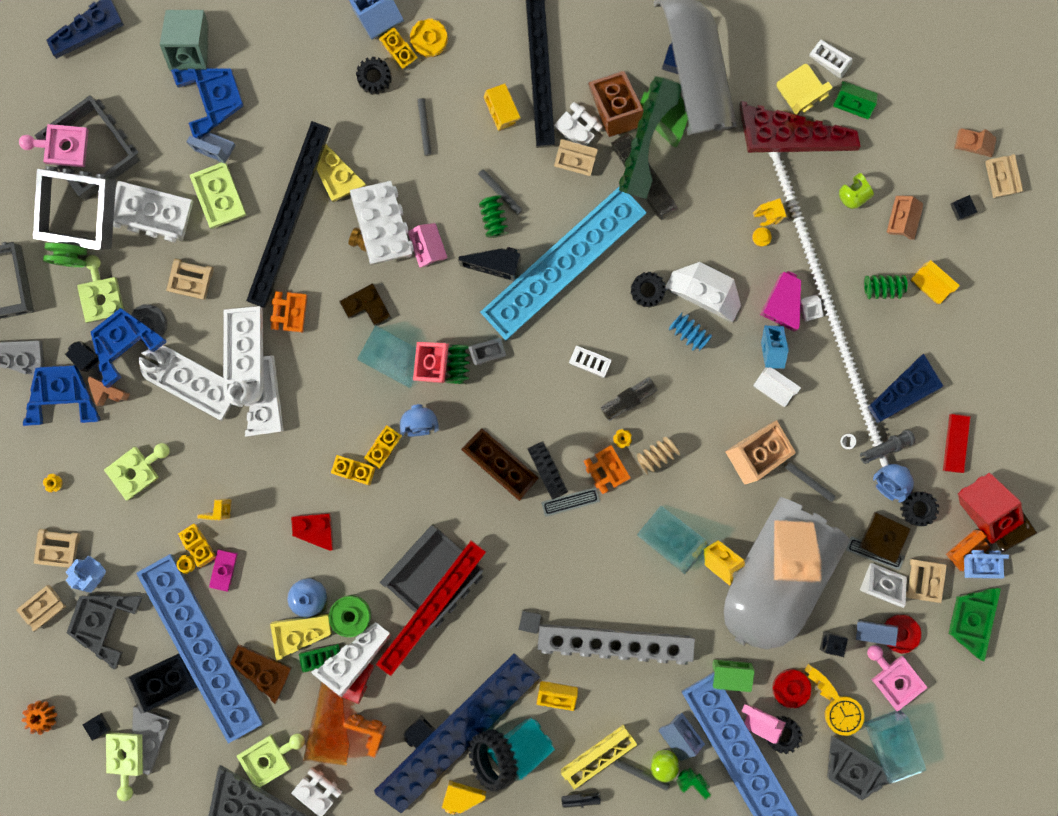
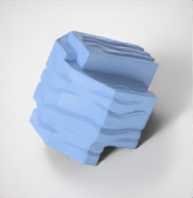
[66,556,106,593]

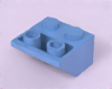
[349,0,404,40]

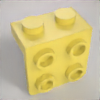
[776,64,833,115]

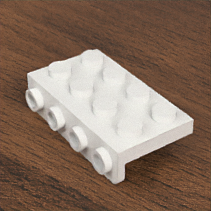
[113,181,194,243]
[350,181,414,265]

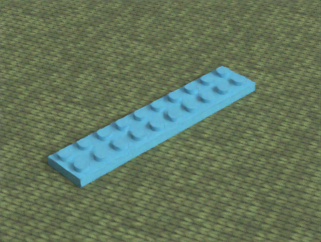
[480,186,647,341]

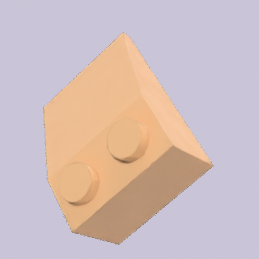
[725,420,796,485]
[774,520,821,582]

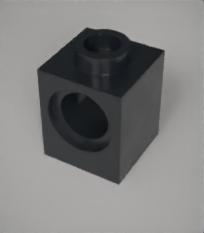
[65,341,99,372]
[819,631,848,657]
[403,715,435,748]

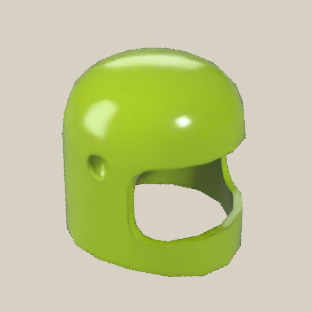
[839,173,874,209]
[651,750,679,782]

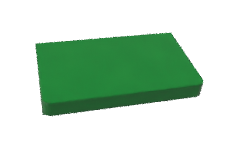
[833,81,878,120]

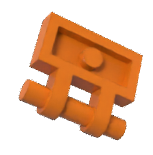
[270,291,308,333]
[583,445,630,494]

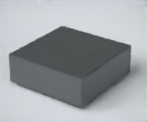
[518,610,541,634]

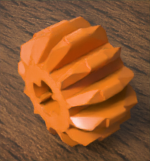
[21,700,57,735]

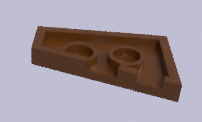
[230,644,292,704]

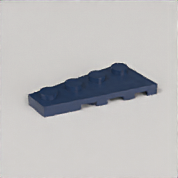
[46,0,124,59]
[868,353,944,423]

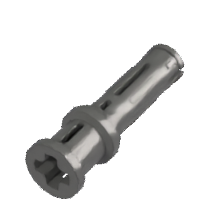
[860,429,915,464]

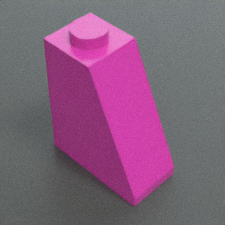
[760,271,801,332]

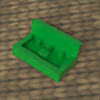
[676,768,711,800]

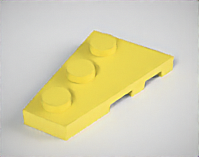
[316,144,367,202]
[270,614,332,661]

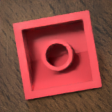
[413,342,448,383]

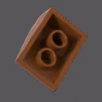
[589,71,644,137]

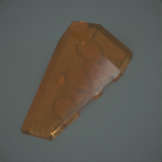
[303,681,350,766]

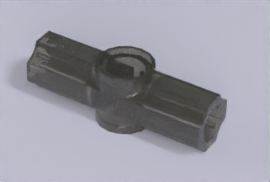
[601,377,658,421]

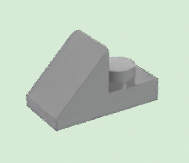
[468,338,506,366]

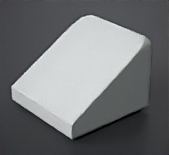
[800,295,823,322]

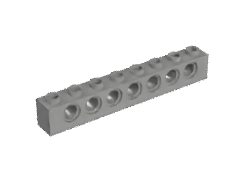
[538,624,695,665]

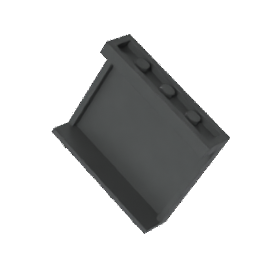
[379,524,484,629]

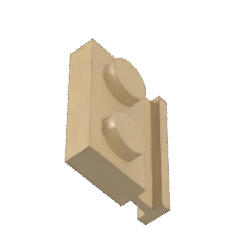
[554,139,598,176]
[985,154,1023,198]
[17,585,67,632]

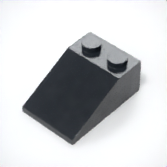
[458,247,521,281]
[125,653,197,713]

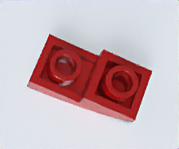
[342,663,374,704]

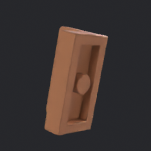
[887,196,923,240]

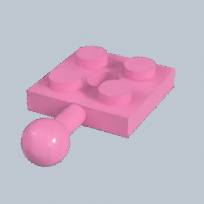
[19,124,89,167]
[867,645,928,712]

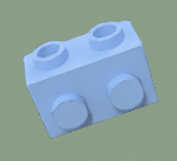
[964,550,1009,579]

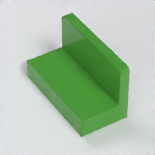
[712,659,755,692]

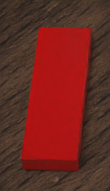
[943,414,971,473]

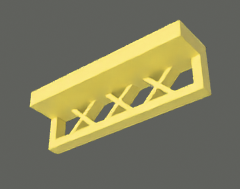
[561,724,637,790]

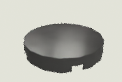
[131,304,167,342]

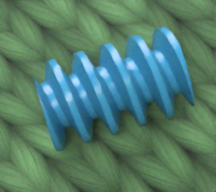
[669,312,712,351]

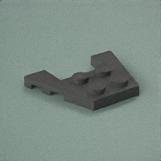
[66,595,143,670]

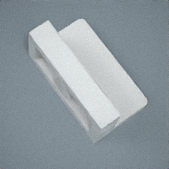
[753,368,801,407]

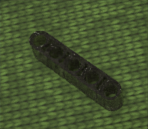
[611,132,678,220]

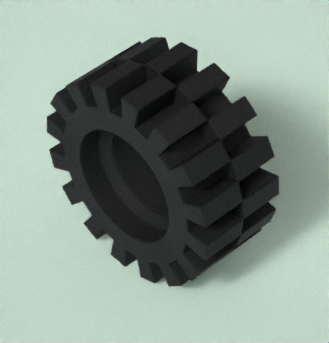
[356,57,392,95]
[630,272,666,308]
[900,491,939,526]
[767,716,803,754]

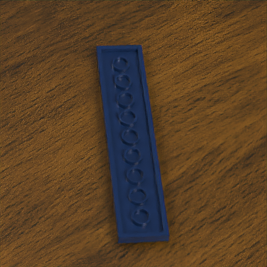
[374,653,540,813]

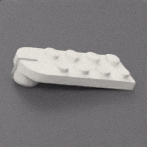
[223,306,263,407]
[139,346,232,421]

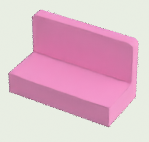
[408,223,447,268]
[742,704,786,744]

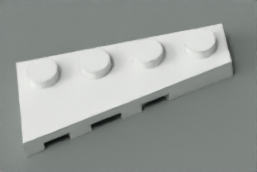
[245,355,284,437]
[311,622,391,697]

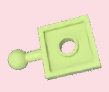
[77,255,124,323]
[104,443,170,501]
[106,732,143,801]
[237,734,305,788]

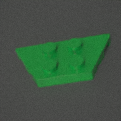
[948,587,1001,662]

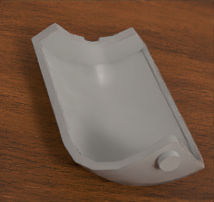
[654,0,737,135]
[724,497,850,649]

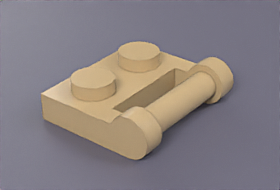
[166,258,214,300]
[34,529,80,568]
[906,559,947,603]

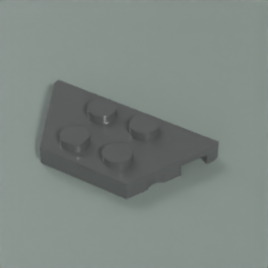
[827,735,898,800]

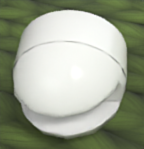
[840,434,856,449]

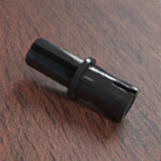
[561,792,601,808]

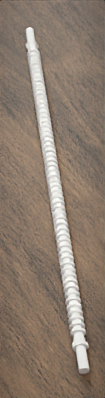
[769,152,889,467]

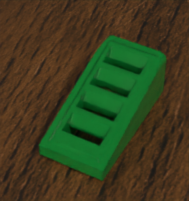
[299,644,340,673]

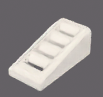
[809,40,852,79]
[569,346,612,378]

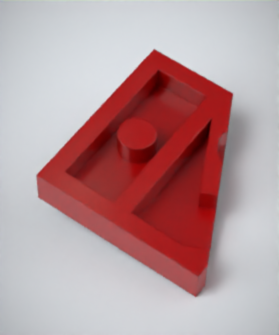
[291,513,333,551]

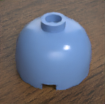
[400,404,439,437]
[873,464,914,503]
[287,578,327,617]

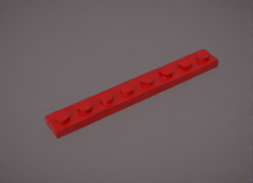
[376,540,486,676]

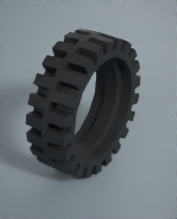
[527,441,568,500]
[469,729,518,792]

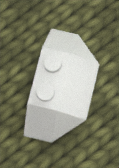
[665,262,741,323]

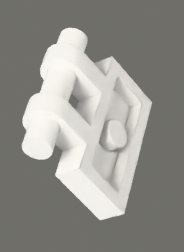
[554,102,603,146]
[291,767,342,816]

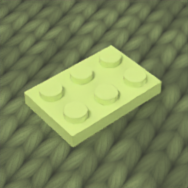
[190,162,247,229]

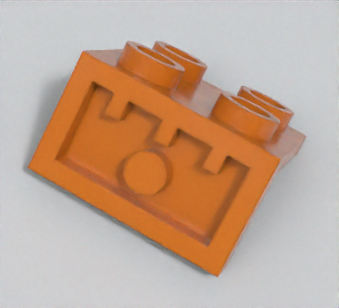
[343,714,386,757]

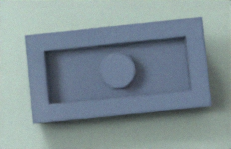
[186,132,236,164]
[856,620,898,646]
[658,713,705,761]

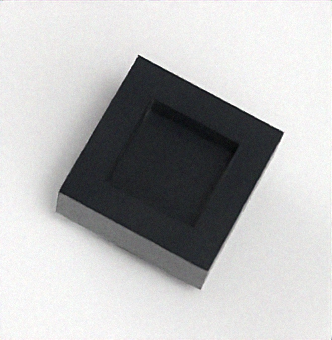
[950,195,977,221]
[82,713,111,741]

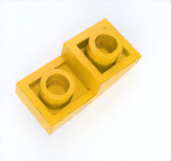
[379,27,418,69]
[364,425,402,469]
[331,455,376,485]
[178,524,216,568]
[805,664,840,701]

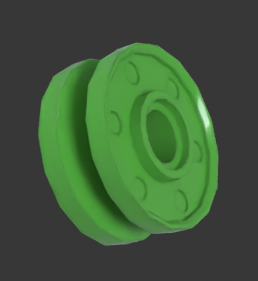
[43,243,87,268]
[329,595,371,638]

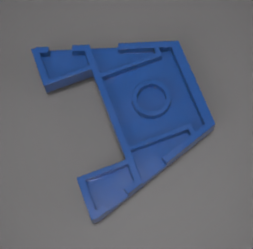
[171,68,244,139]
[91,308,167,388]
[23,365,100,426]

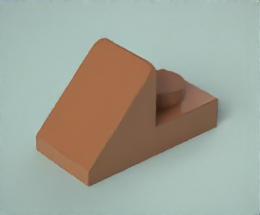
[955,128,997,157]
[88,377,130,406]

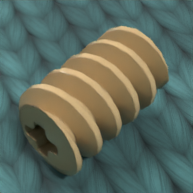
[637,437,680,476]

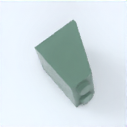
[160,10,208,71]

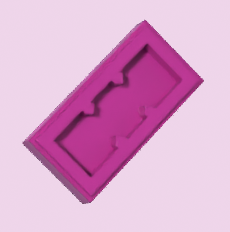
[209,549,238,592]

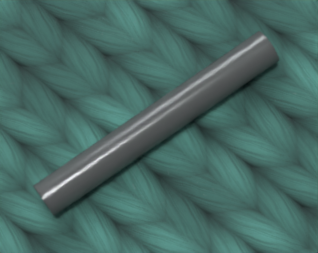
[417,98,432,156]
[478,169,523,215]
[785,462,836,502]
[614,759,670,791]

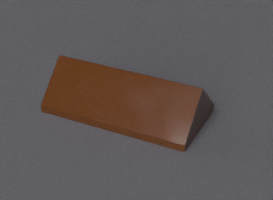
[461,428,539,501]

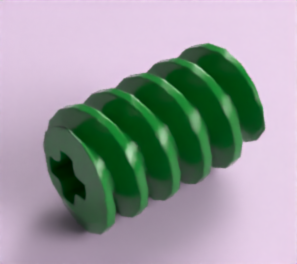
[479,195,509,238]
[864,275,908,299]
[445,345,470,384]

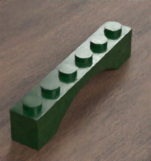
[619,76,682,199]

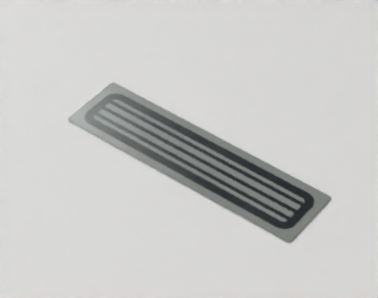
[541,487,600,517]
[846,536,905,570]

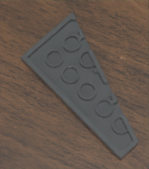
[208,764,307,816]

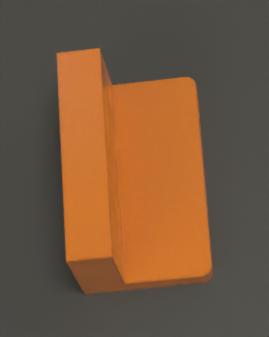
[946,530,990,571]

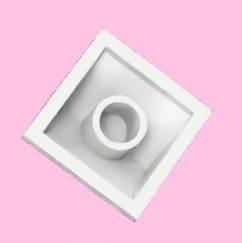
[860,563,907,608]

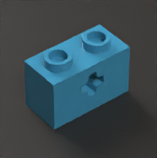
[761,325,789,369]

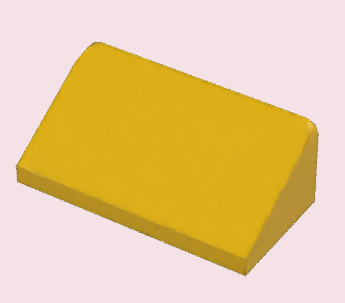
[536,681,578,711]

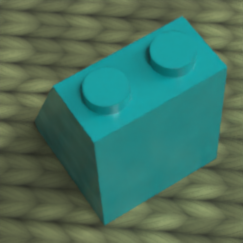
[487,718,555,781]

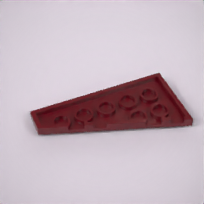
[739,101,861,153]

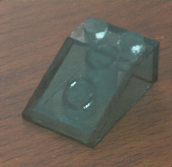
[357,326,416,388]
[637,506,709,575]
[864,709,927,784]

